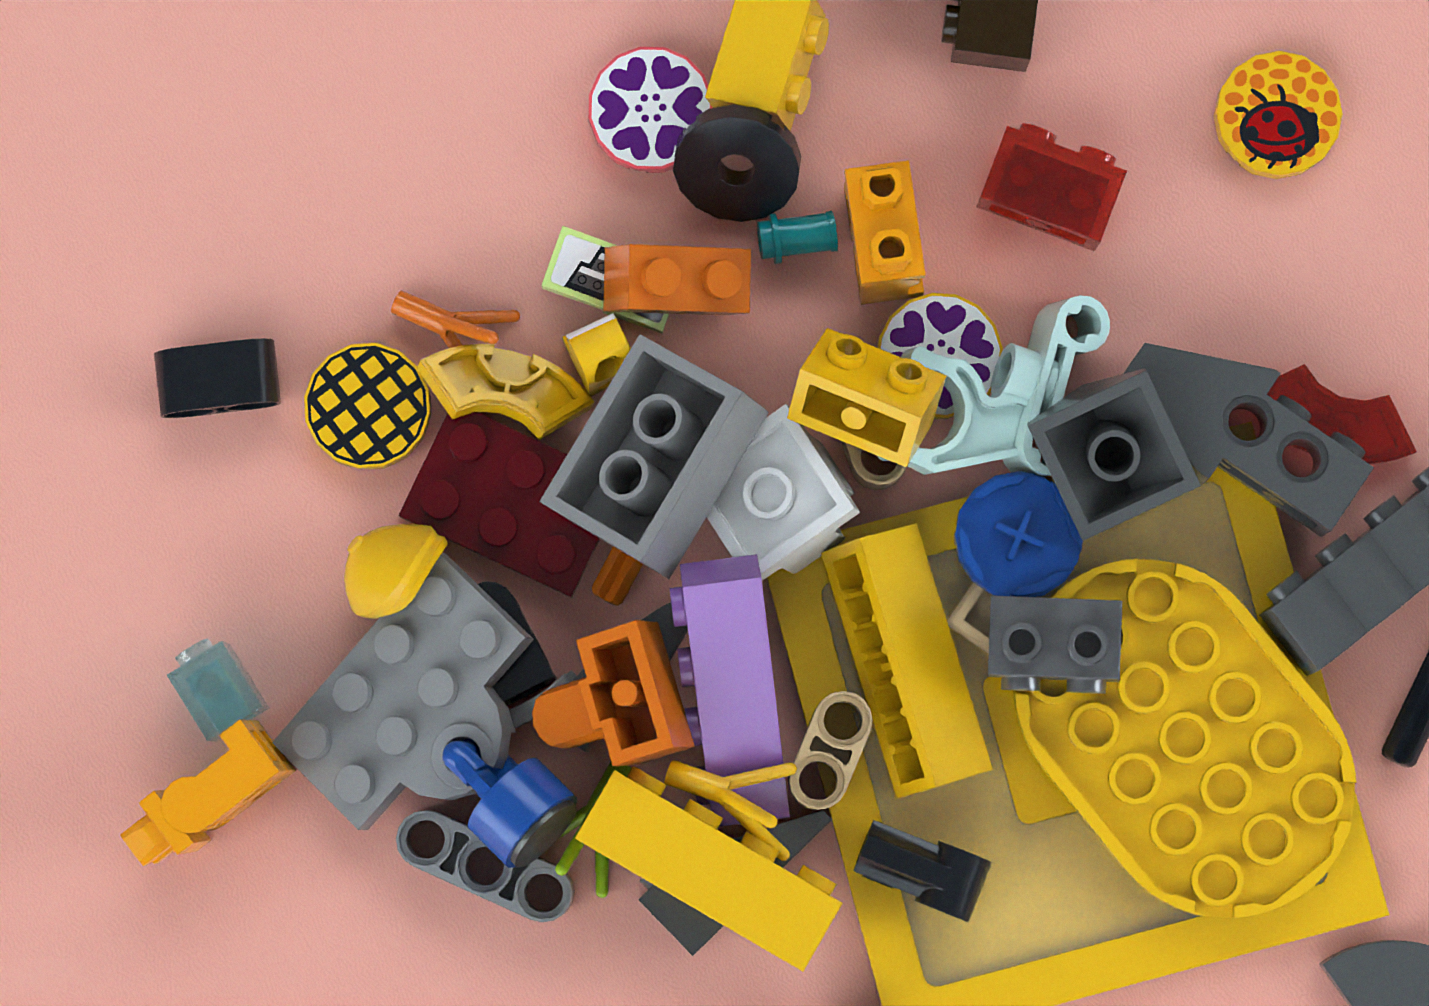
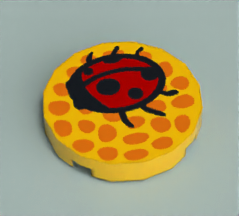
[1213,51,1343,179]

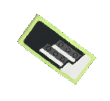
[541,226,669,334]

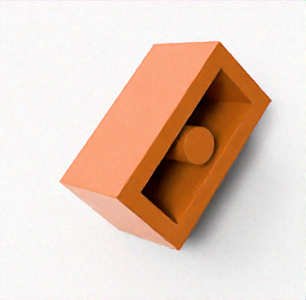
[603,244,751,315]

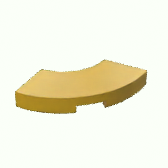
[417,344,595,440]

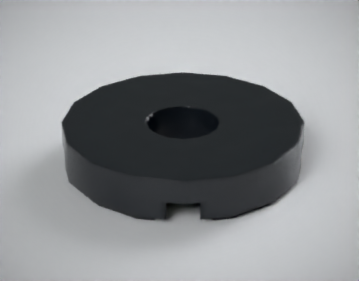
[673,104,802,222]

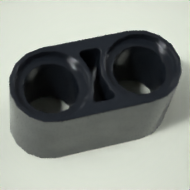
[154,338,281,418]

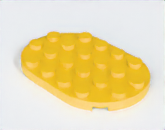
[1013,558,1357,919]

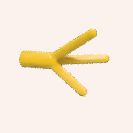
[664,760,797,861]

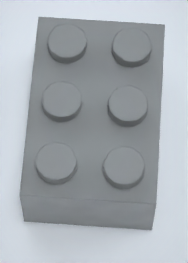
[539,334,769,579]

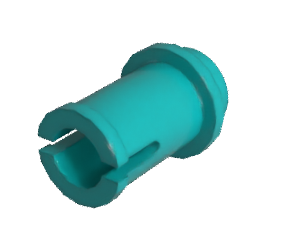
[757,211,838,264]

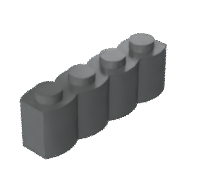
[1259,467,1429,676]

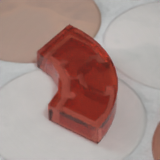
[1267,364,1417,465]

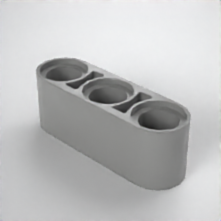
[396,810,575,922]

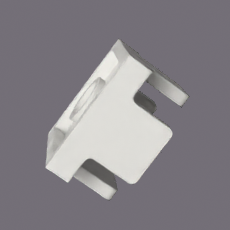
[707,404,860,581]

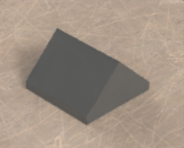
[1027,368,1201,541]

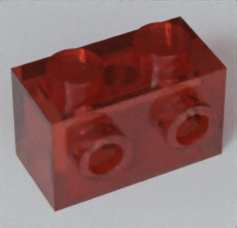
[976,123,1127,251]

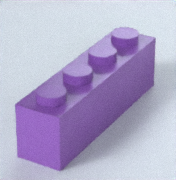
[669,554,790,827]

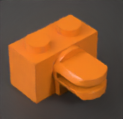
[532,620,695,766]

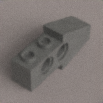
[1123,343,1374,537]

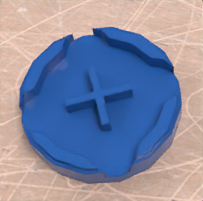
[954,471,1083,597]

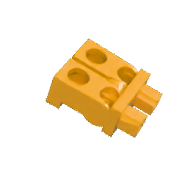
[844,160,926,305]
[120,719,296,866]

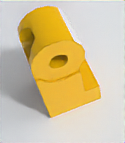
[562,313,631,396]

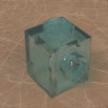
[167,638,269,742]

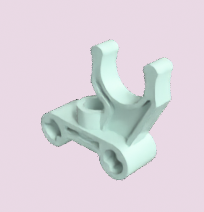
[877,295,1110,477]

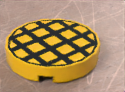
[304,343,431,470]

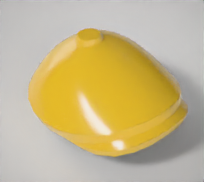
[344,524,448,619]

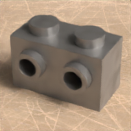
[988,596,1122,694]

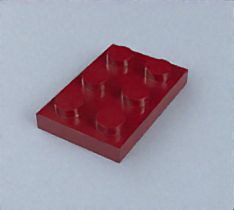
[398,412,600,598]

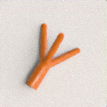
[391,290,520,348]

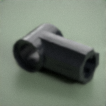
[853,820,993,923]

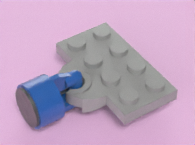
[272,553,577,868]

